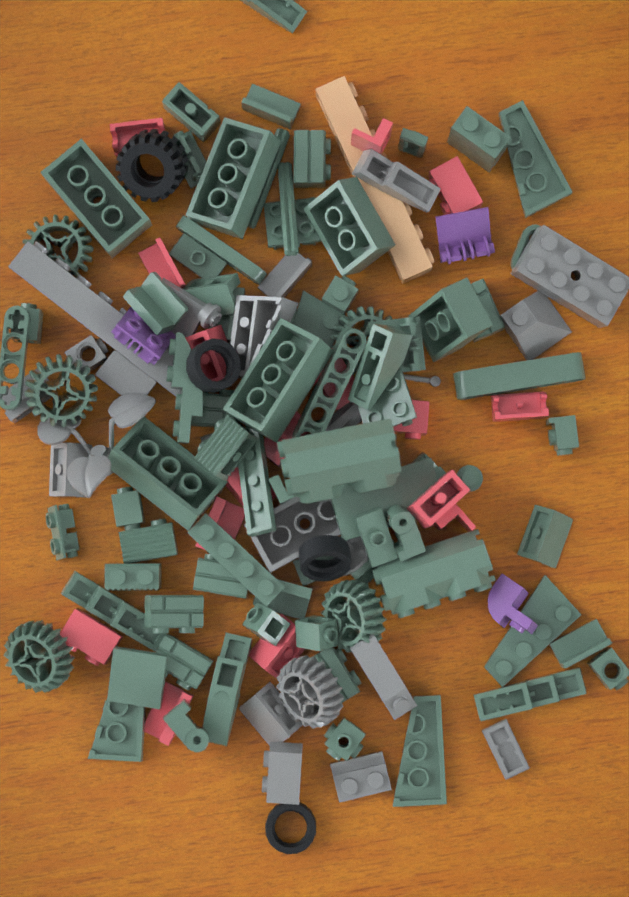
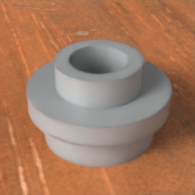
[197,303,222,329]

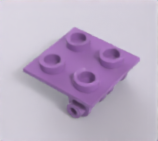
[435,207,495,264]
[111,307,175,365]

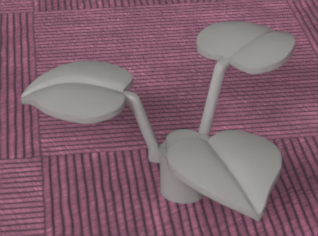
[37,393,156,498]

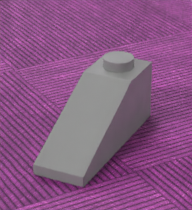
[350,635,417,720]

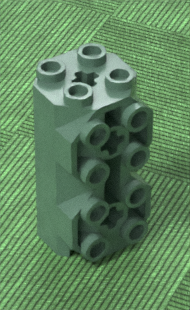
[277,418,402,504]
[371,529,495,618]

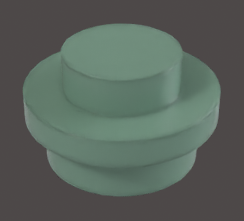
[457,465,483,492]

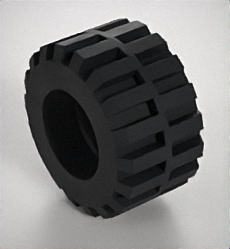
[116,129,188,202]

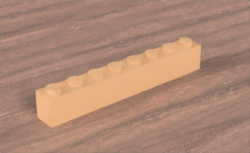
[315,76,434,284]

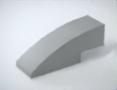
[352,149,441,212]

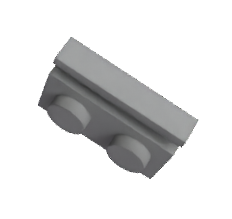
[330,751,392,803]

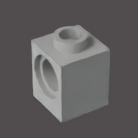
[64,335,109,373]

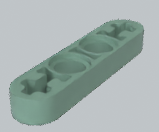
[175,215,267,285]
[0,306,31,411]

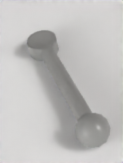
[404,374,441,387]

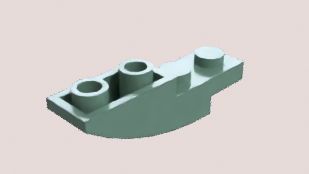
[166,332,203,444]
[203,633,253,746]

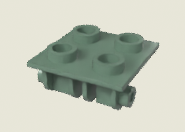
[264,197,321,250]
[367,316,426,372]
[358,367,417,427]

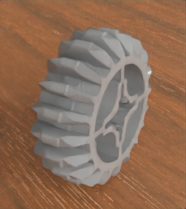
[276,655,344,729]

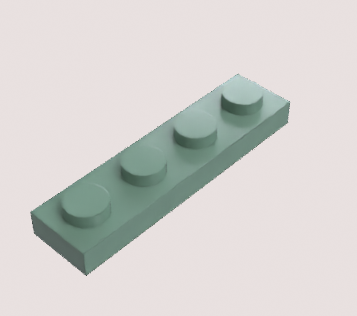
[238,428,277,537]
[188,513,285,607]

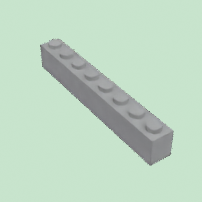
[8,241,181,396]

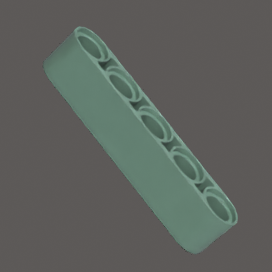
[292,327,367,438]
[453,352,586,400]

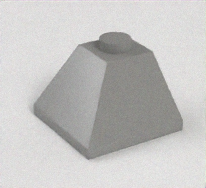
[500,291,572,360]

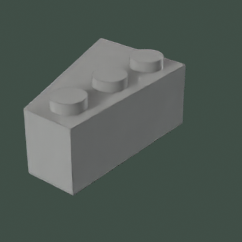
[230,295,298,379]

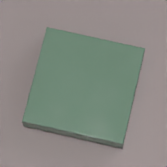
[107,646,168,709]

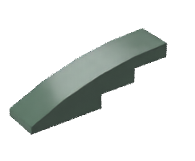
[240,0,307,33]
[61,571,167,652]
[474,667,587,721]

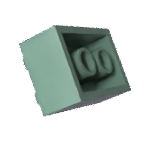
[303,177,395,277]
[409,278,493,362]

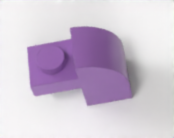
[488,574,538,634]

